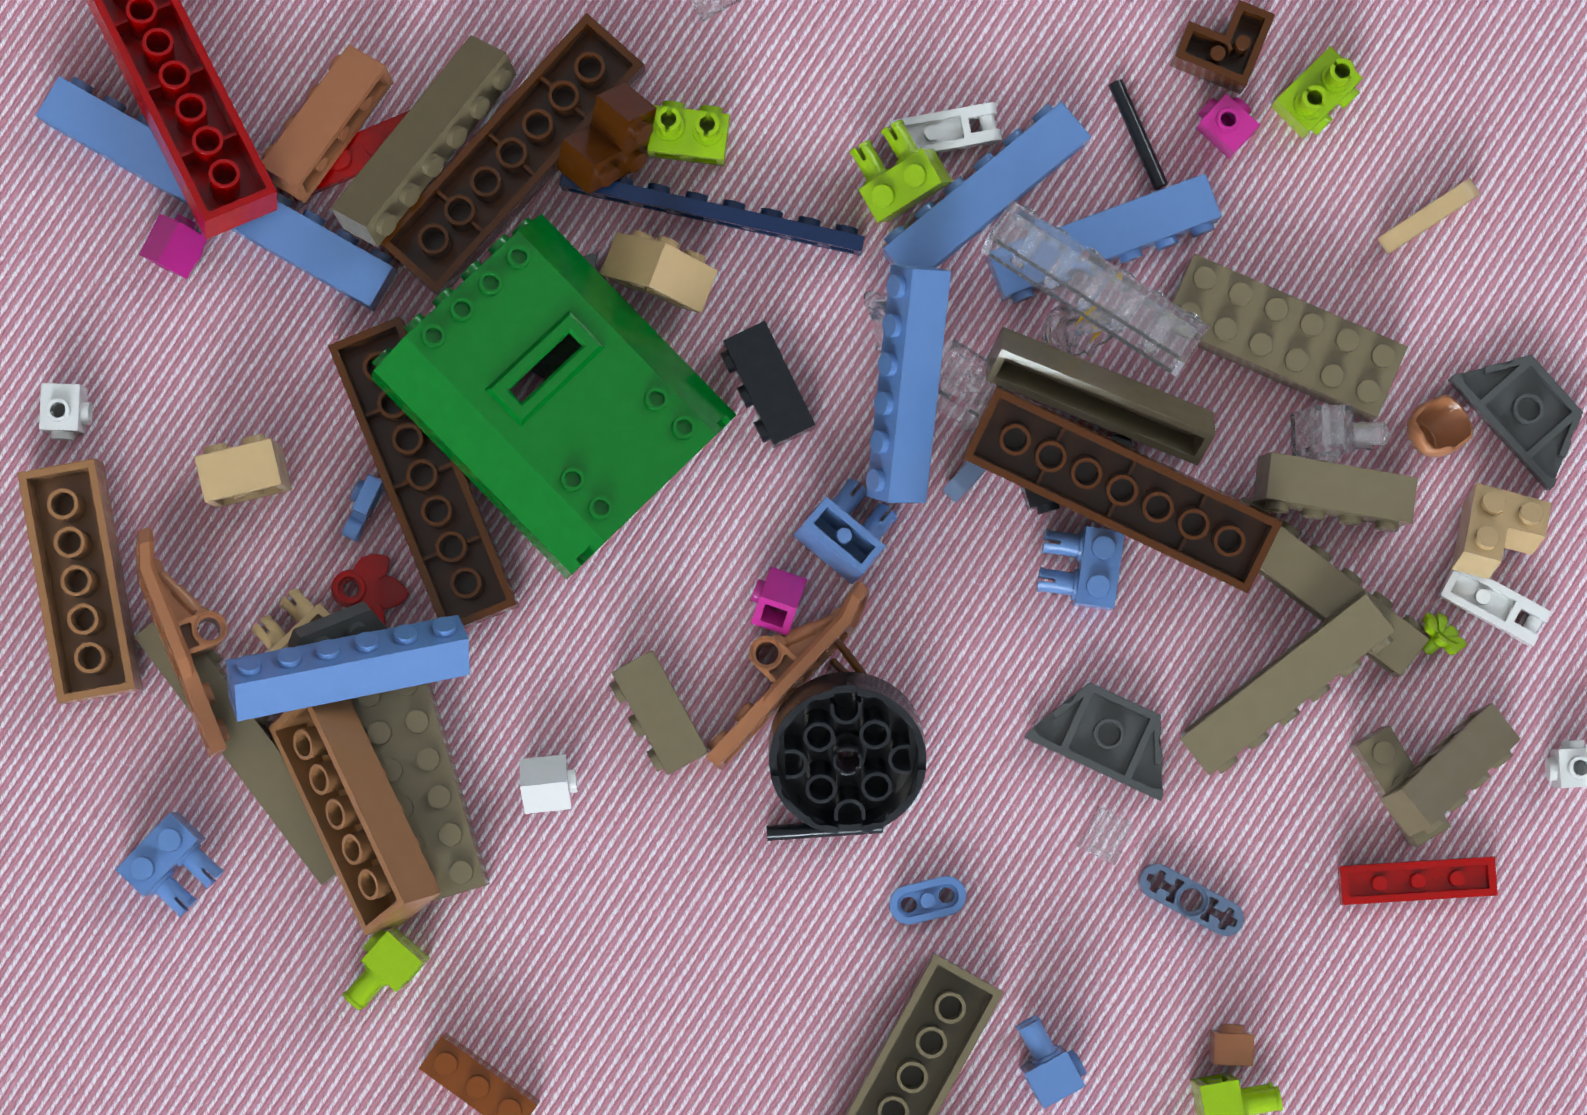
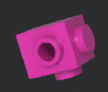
[1196,93,1260,159]
[139,214,208,279]
[751,567,807,636]

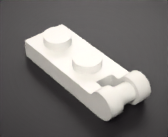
[890,102,1003,161]
[1437,569,1551,647]

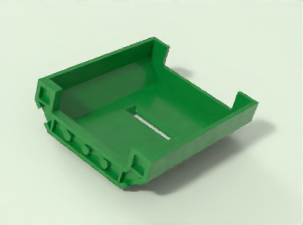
[370,214,736,579]

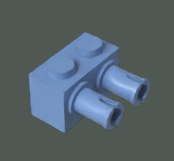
[793,478,898,585]
[1036,526,1125,611]
[115,812,225,917]
[1015,1015,1087,1109]

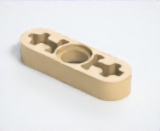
[1377,178,1481,255]

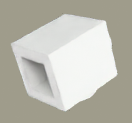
[39,383,93,441]
[1545,740,1587,788]
[519,754,578,814]

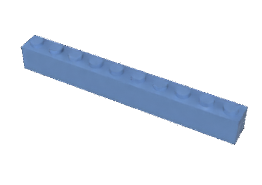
[35,76,397,311]

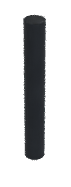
[1108,79,1168,190]
[766,823,883,841]

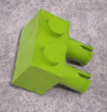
[1271,46,1363,138]
[647,101,730,166]
[849,119,953,223]
[342,927,430,1011]
[1190,1072,1283,1115]

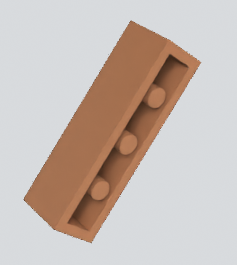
[261,44,394,203]

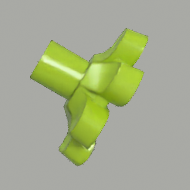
[1422,612,1467,655]

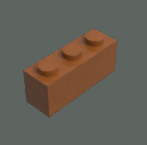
[419,1033,540,1115]

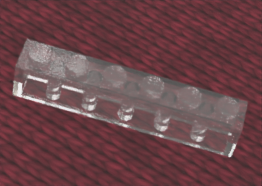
[981,200,1210,377]

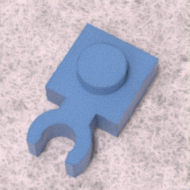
[341,474,385,542]

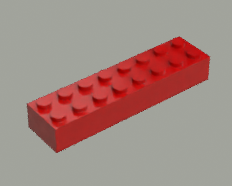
[86,0,277,239]

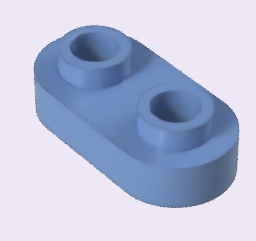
[889,876,966,925]

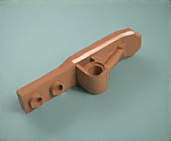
[136,527,230,758]
[706,581,870,770]

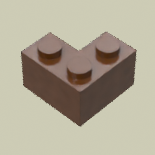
[1170,0,1275,94]
[557,82,657,195]

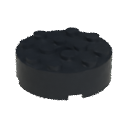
[769,672,926,834]

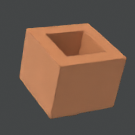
[1209,1024,1254,1066]

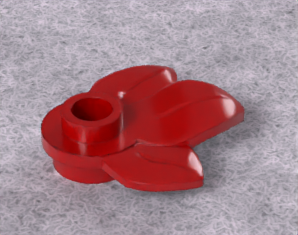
[331,554,409,626]

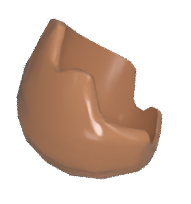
[1406,395,1473,457]

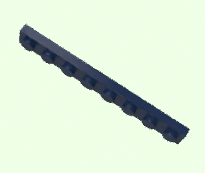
[560,173,865,256]

